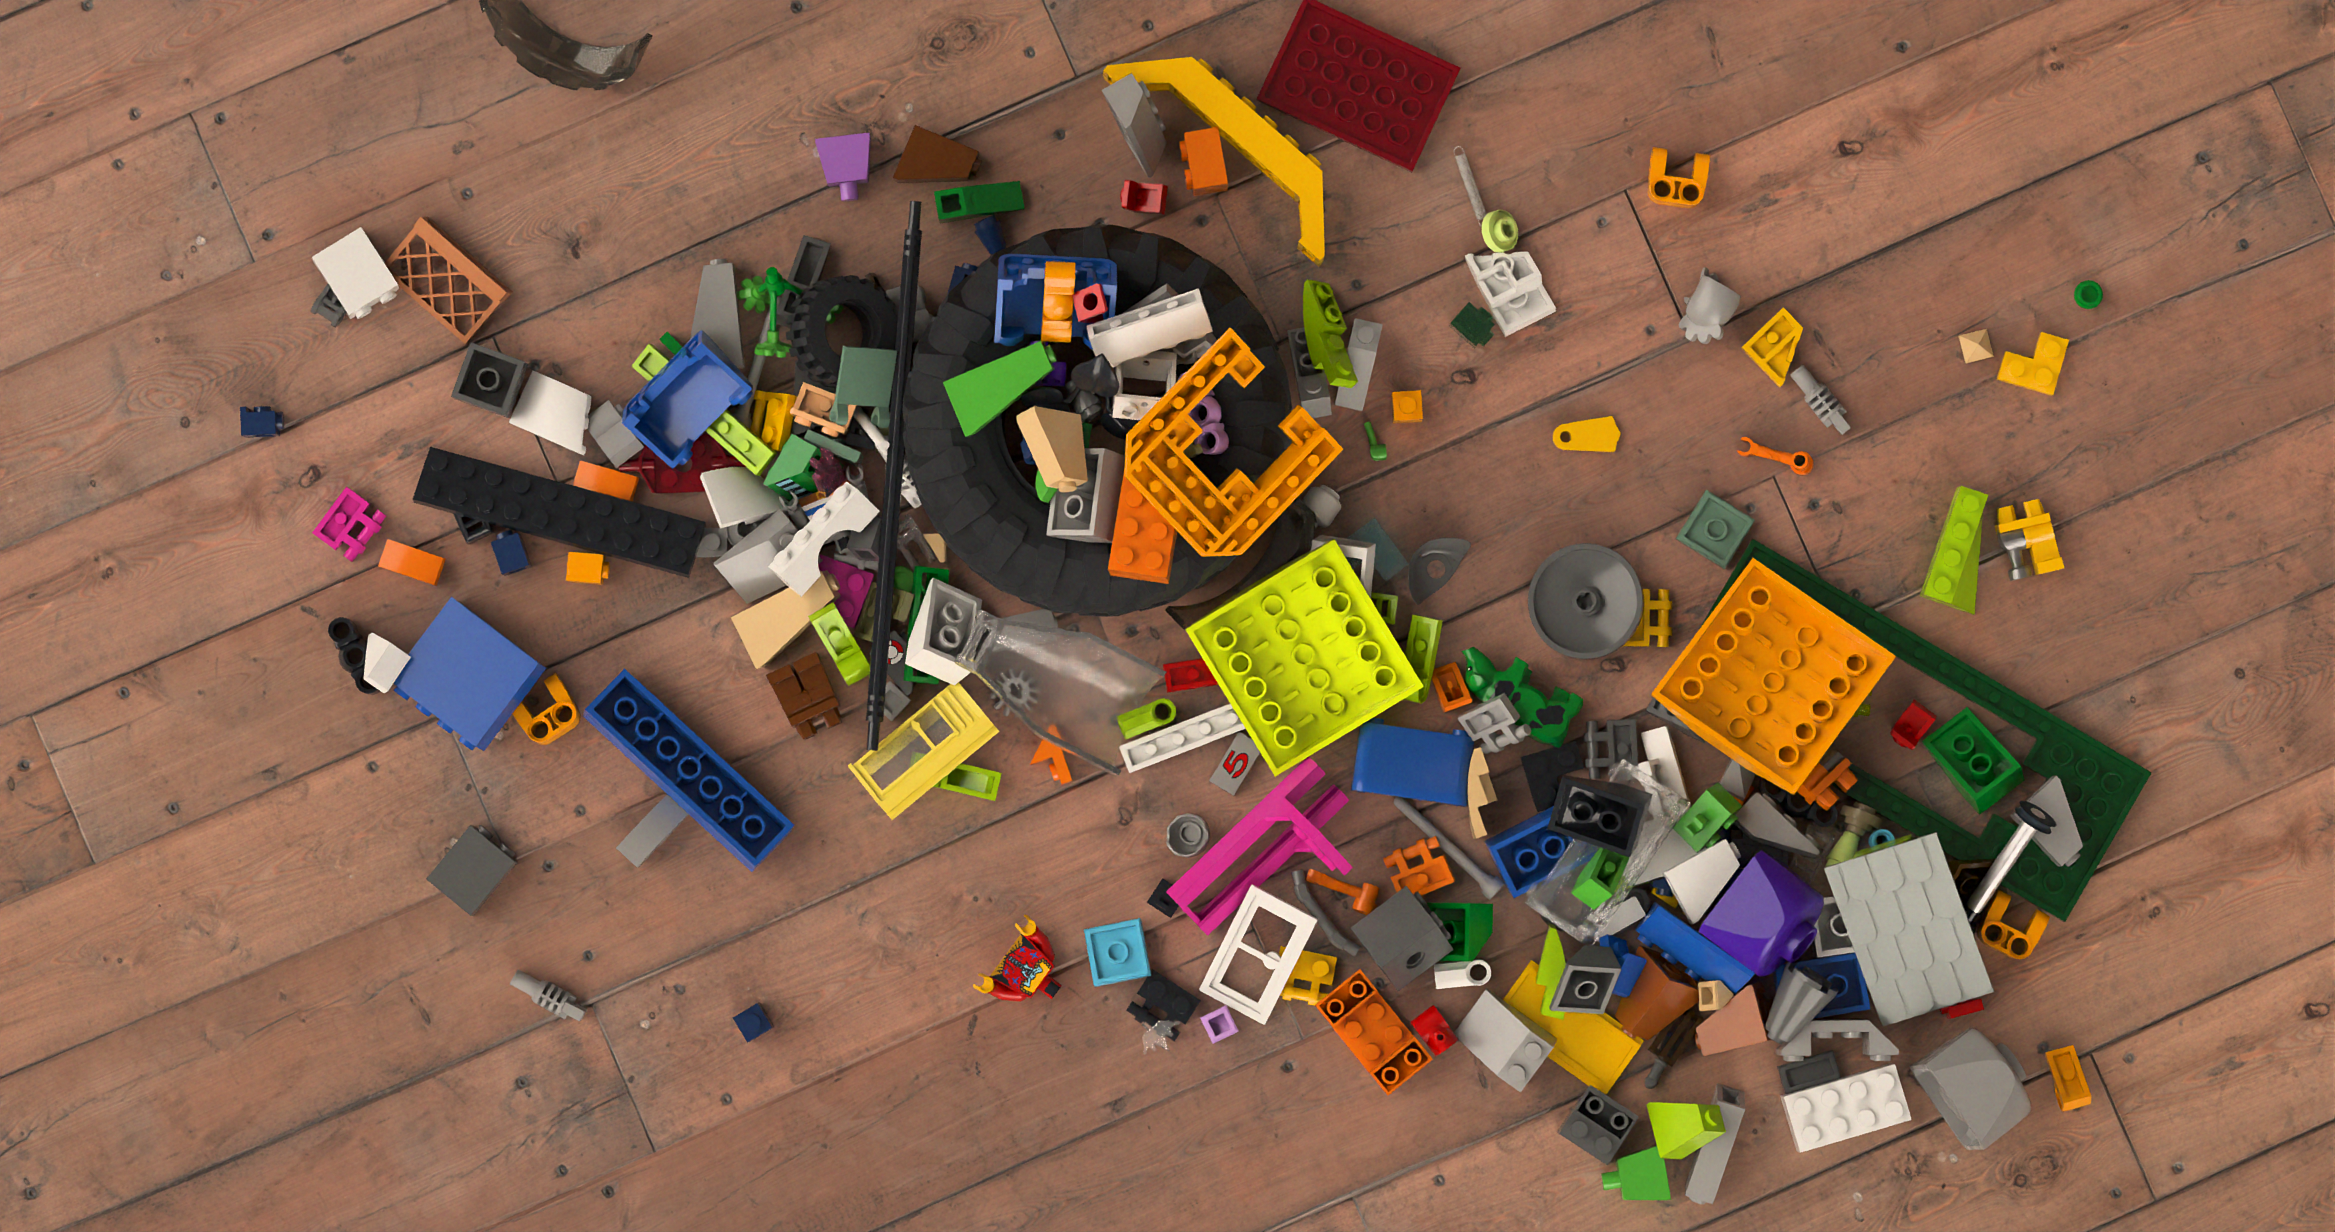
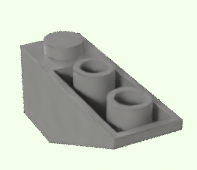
[1287,327,1332,418]
[1734,792,1820,859]

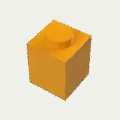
[1391,390,1423,424]
[566,552,610,585]

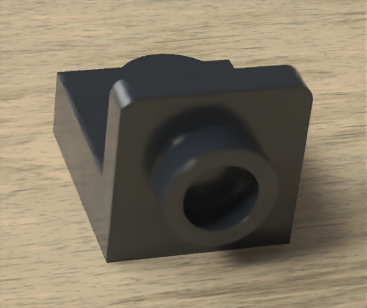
[845,416,878,450]

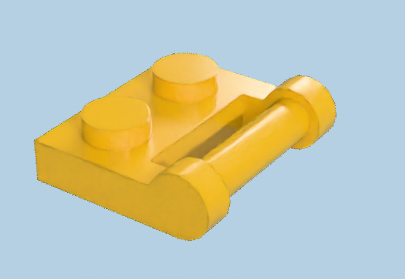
[750,390,797,452]

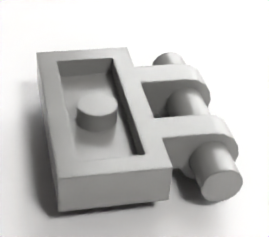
[1458,693,1531,754]

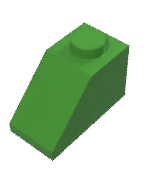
[1571,847,1630,910]

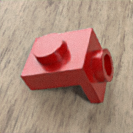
[1120,180,1168,214]
[1890,699,1937,750]

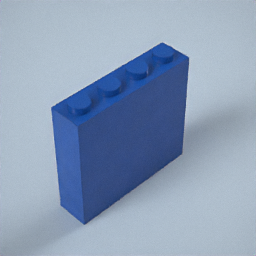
[393,597,546,751]

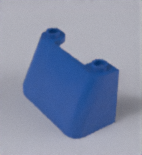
[994,254,1117,350]
[622,330,753,469]
[1351,718,1475,807]

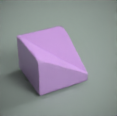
[1200,1005,1239,1044]

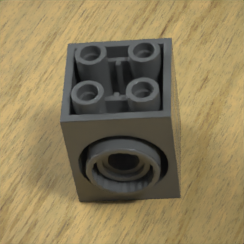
[1351,886,1453,991]

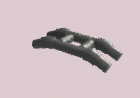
[1291,869,1361,956]

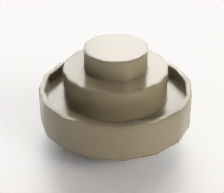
[1839,802,1883,836]

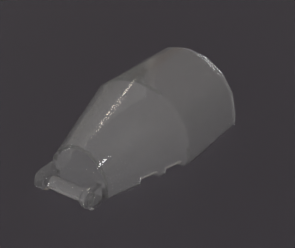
[954,610,1166,776]

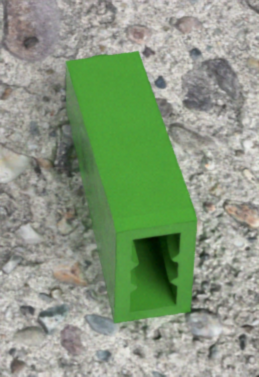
[943,341,1057,437]

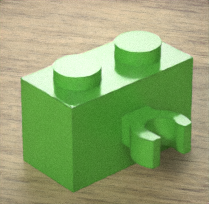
[1673,783,1743,853]

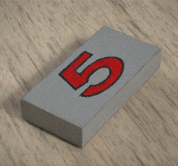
[1209,732,1260,796]

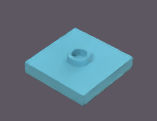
[1084,918,1152,987]

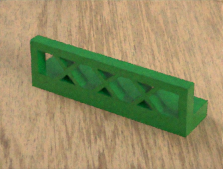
[903,566,949,684]

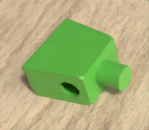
[1601,1144,1671,1200]

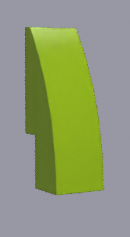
[909,752,1002,801]
[1536,924,1566,1020]

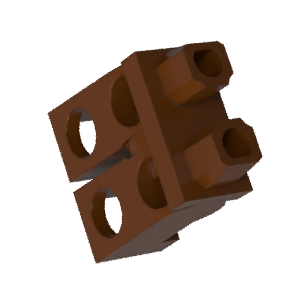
[766,652,842,740]

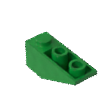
[934,181,1025,224]

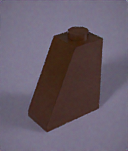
[893,125,982,183]

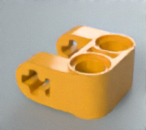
[1648,147,1710,208]
[512,673,581,745]
[1977,889,2050,959]

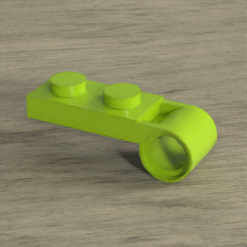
[808,602,870,686]
[1403,614,1443,704]

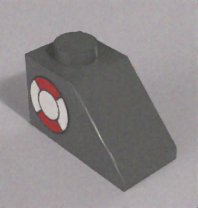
[869,630,914,697]

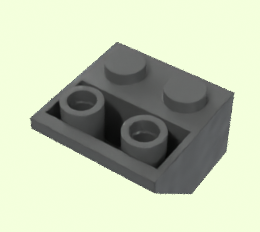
[1557,1085,1639,1165]

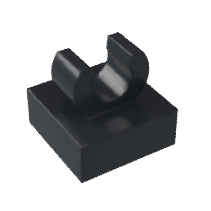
[1147,878,1179,918]

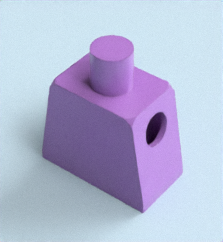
[815,133,871,202]

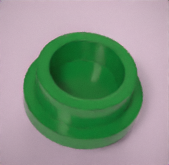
[2074,280,2103,309]

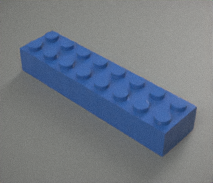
[583,668,794,872]

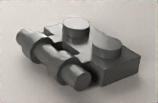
[1584,719,1638,779]

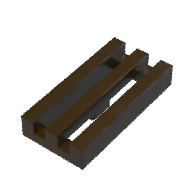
[1648,1009,1704,1067]

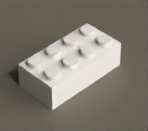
[1780,1063,1912,1153]

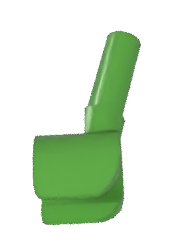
[1364,422,1387,461]

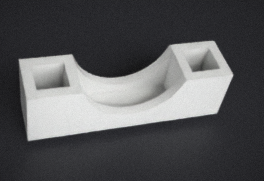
[768,482,880,597]

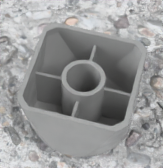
[1909,1028,2031,1150]

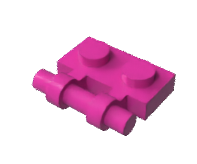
[312,487,386,562]

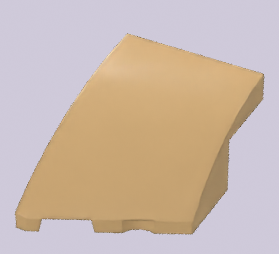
[1468,747,1498,839]

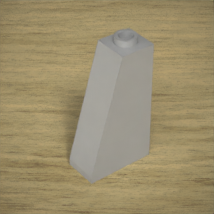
[690,259,745,369]
[1685,1083,1745,1204]

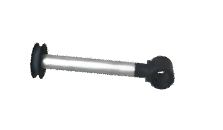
[1964,801,2056,933]

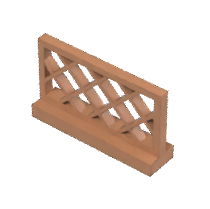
[385,217,513,344]

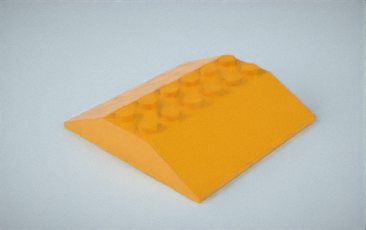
[1651,558,1896,795]

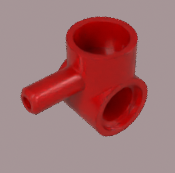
[1410,1005,1459,1057]

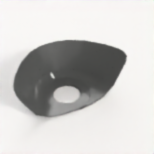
[1408,538,1471,605]

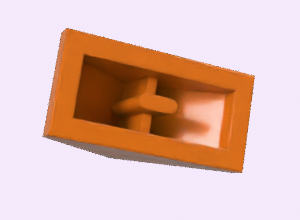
[1431,661,1472,713]

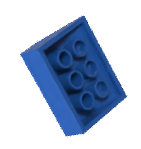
[1635,902,1755,995]

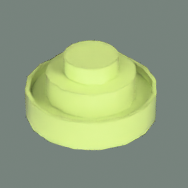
[1482,209,1518,253]

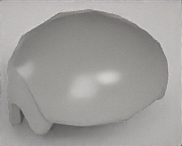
[1166,813,1210,858]

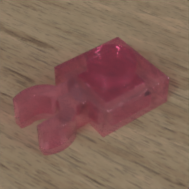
[810,447,846,498]

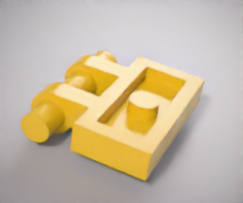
[1622,589,1672,647]
[1279,946,1337,1006]

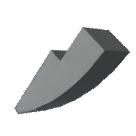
[616,795,689,868]

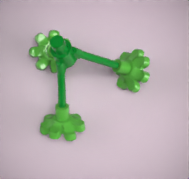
[736,267,843,358]

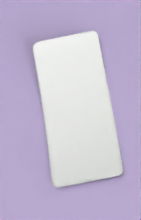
[1588,896,1646,942]

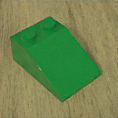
[1922,707,2025,815]

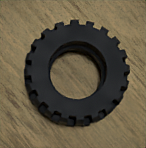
[786,275,898,387]

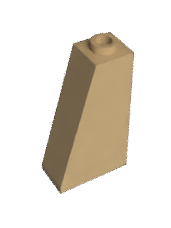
[731,571,840,669]

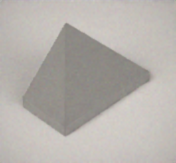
[1719,759,1756,801]

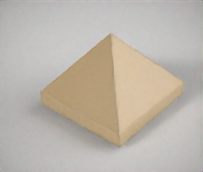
[1958,329,1994,364]

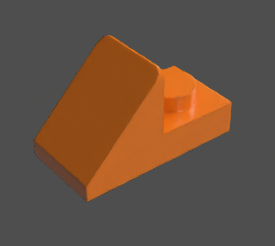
[1030,726,1072,785]

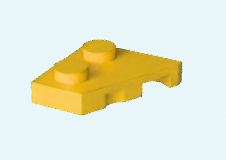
[1741,307,1803,388]

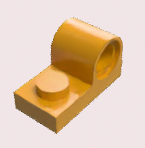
[2045,1045,2091,1112]

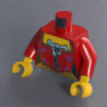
[973,915,1062,1002]

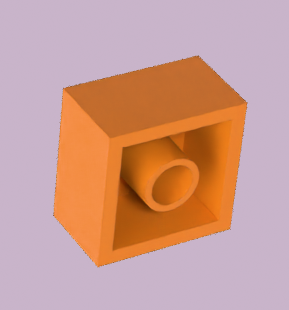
[1179,127,1228,196]

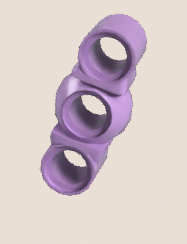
[1178,372,1229,455]

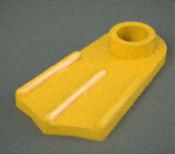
[1552,416,1621,452]

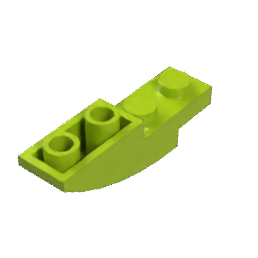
[1303,279,1358,388]

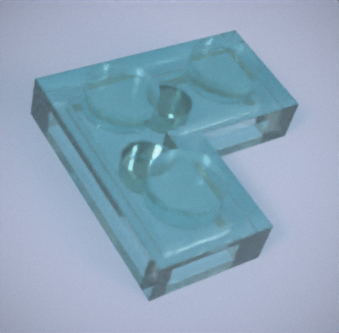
[1346,518,1409,582]

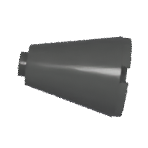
[1765,961,1838,1044]

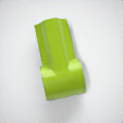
[1116,698,1176,740]

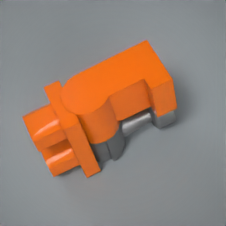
[1797,749,1858,811]

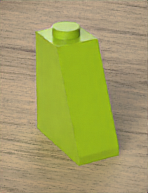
[1646,1102,1726,1159]

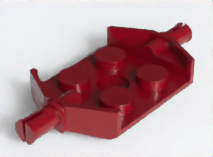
[619,434,746,494]

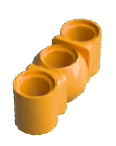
[1041,261,1076,343]

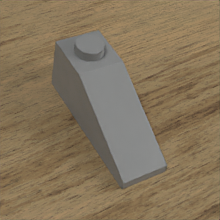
[1335,318,1383,411]

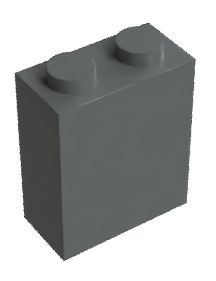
[426,825,518,916]

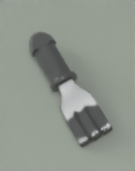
[1645,1030,1683,1089]

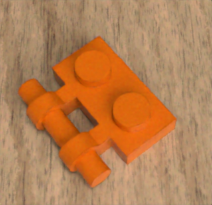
[1383,836,1456,896]

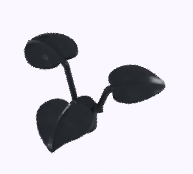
[1020,353,1140,440]

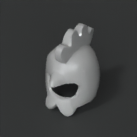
[1679,267,1741,344]

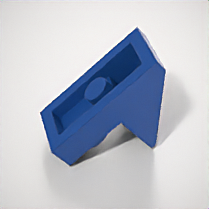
[1599,934,1646,998]

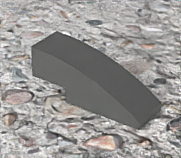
[776,235,831,328]

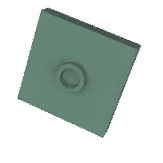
[804,429,864,467]
[1676,490,1755,569]

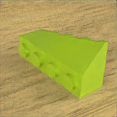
[1920,486,1988,615]

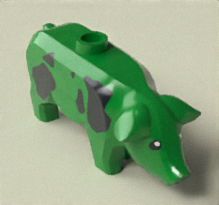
[1461,647,1583,748]

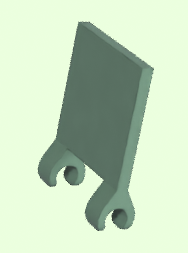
[829,346,897,428]

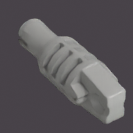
[1790,365,1851,435]
[510,969,587,1021]

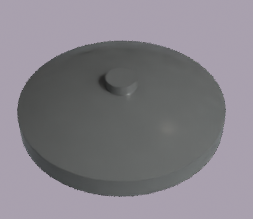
[1528,543,1644,659]

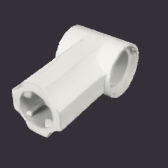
[1434,959,1491,989]

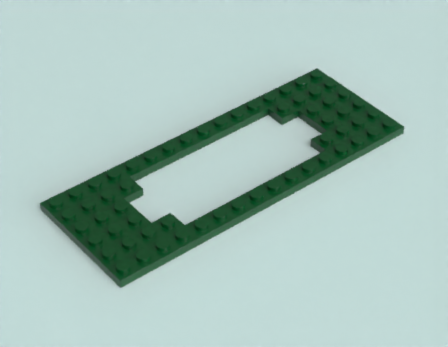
[1697,539,2152,922]

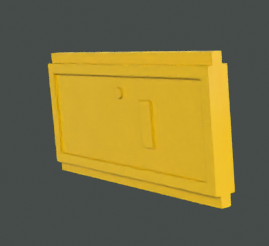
[1503,960,1644,1095]

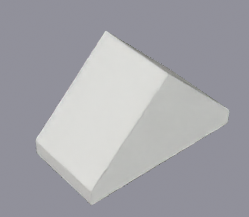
[364,633,411,693]

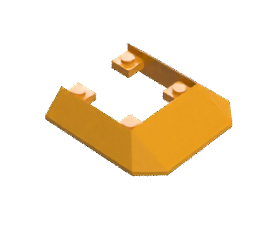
[1124,328,1343,557]

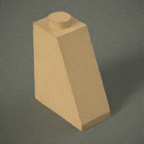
[1016,406,1088,493]

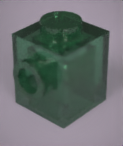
[1449,302,1495,349]

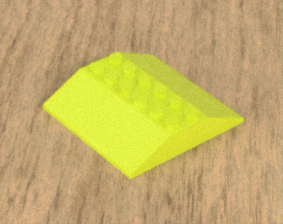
[1185,539,1424,777]

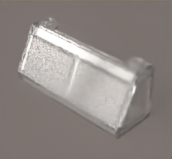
[1525,759,1690,945]

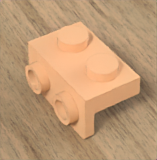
[790,382,857,438]

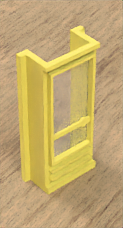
[848,682,999,820]

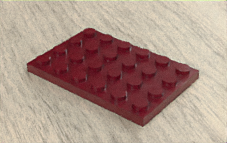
[1256,0,1461,173]

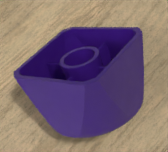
[1699,850,1824,977]

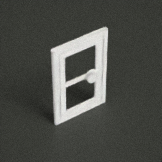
[1199,884,1318,1025]

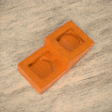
[573,461,639,502]
[378,539,446,586]

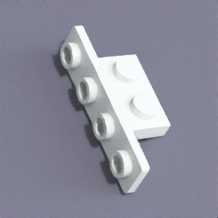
[1638,726,1692,819]

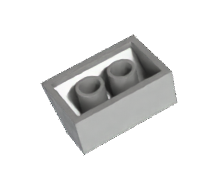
[1102,73,1167,178]
[1046,448,1125,543]

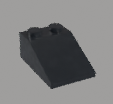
[1547,775,1653,857]

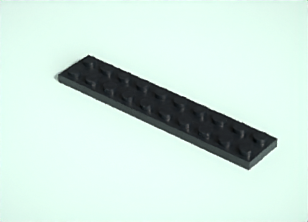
[413,447,706,578]

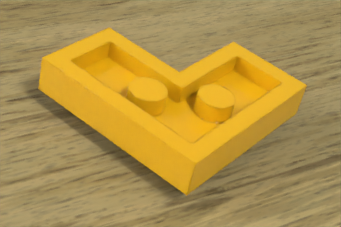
[1996,332,2069,396]

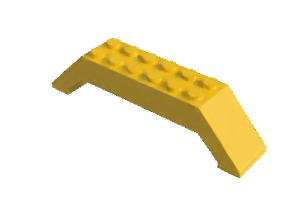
[1103,57,1325,267]

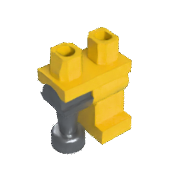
[1994,499,2064,581]

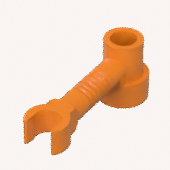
[1737,437,1814,476]
[1306,869,1380,915]

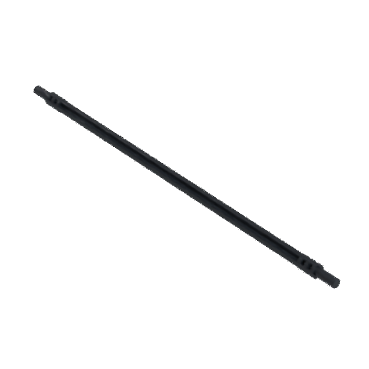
[866,201,922,751]

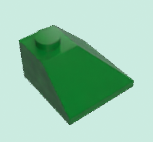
[1427,902,1493,961]

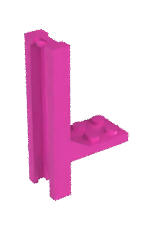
[1166,757,1353,936]

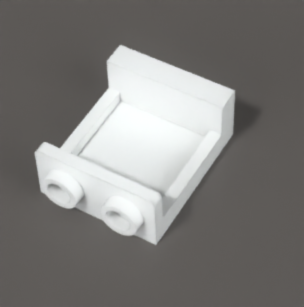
[312,227,399,319]

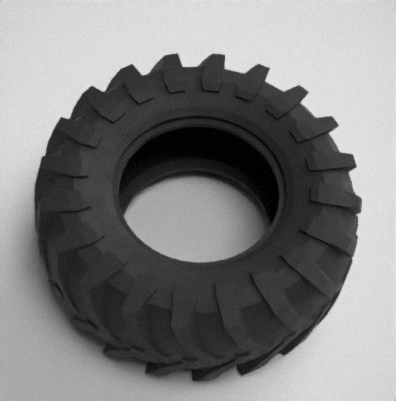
[903,224,1292,617]

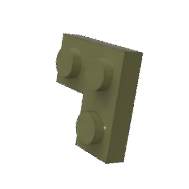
[853,582,914,642]

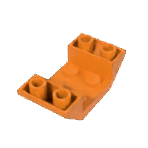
[1315,969,1433,1095]

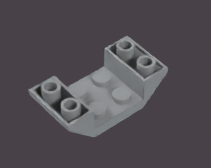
[1776,1019,1899,1061]

